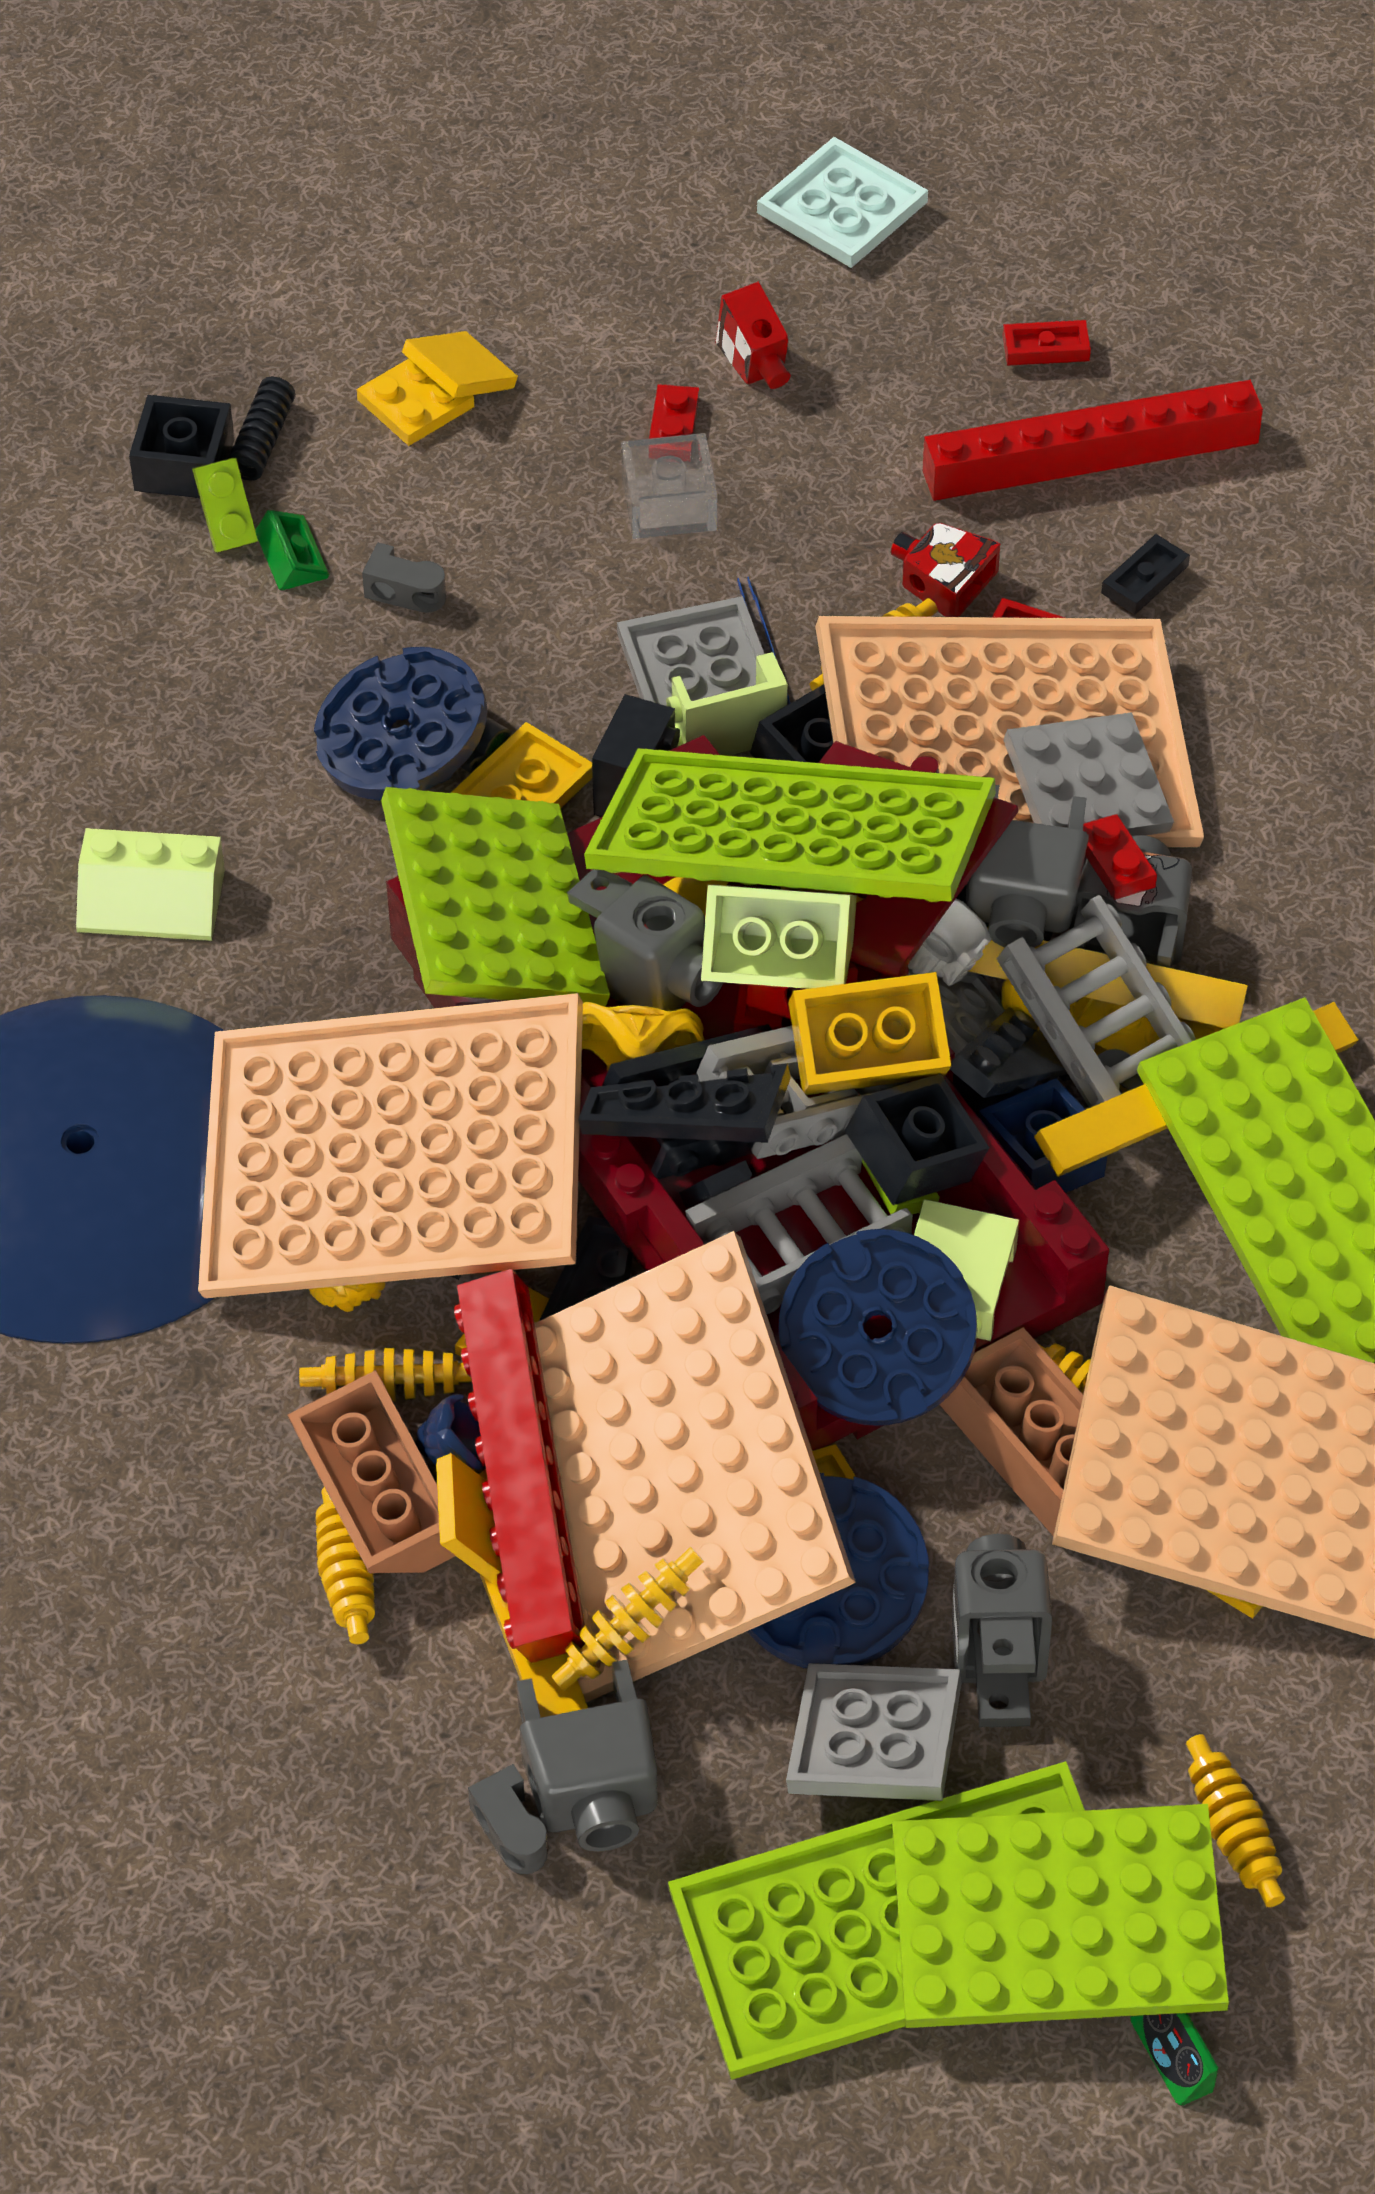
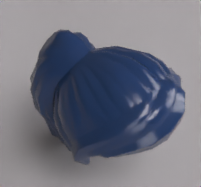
[415,1394,486,1474]

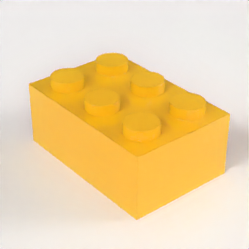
[788,972,951,1095]

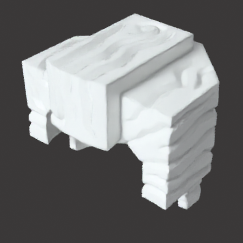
[908,899,992,986]

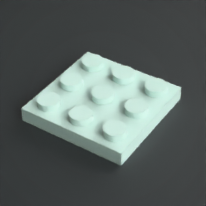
[757,137,928,268]

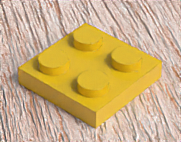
[356,359,475,446]

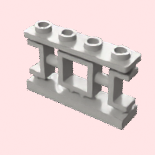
[696,1026,906,1159]

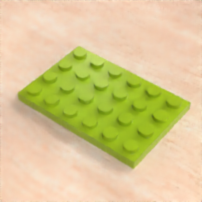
[381,787,610,1006]
[892,1804,1229,2028]

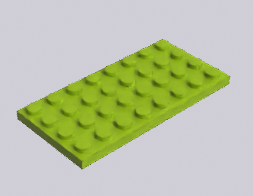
[584,748,996,902]
[1136,997,1375,1363]
[668,1761,1085,2080]

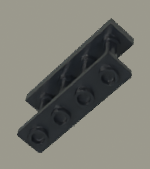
[602,1024,787,1179]

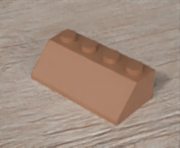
[939,1327,1083,1537]
[288,1370,455,1573]

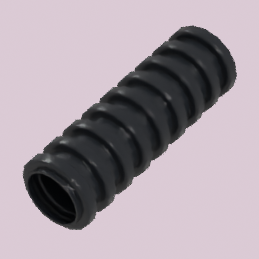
[228,376,296,481]

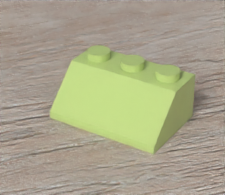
[76,828,225,941]
[701,885,857,989]

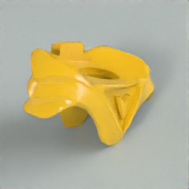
[582,1002,704,1071]

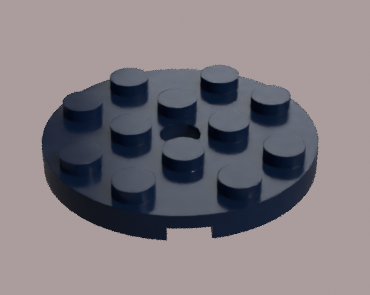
[314,647,487,801]
[779,1229,978,1426]
[747,1473,929,1668]

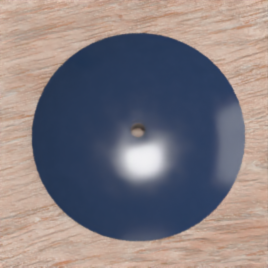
[0,995,225,1344]

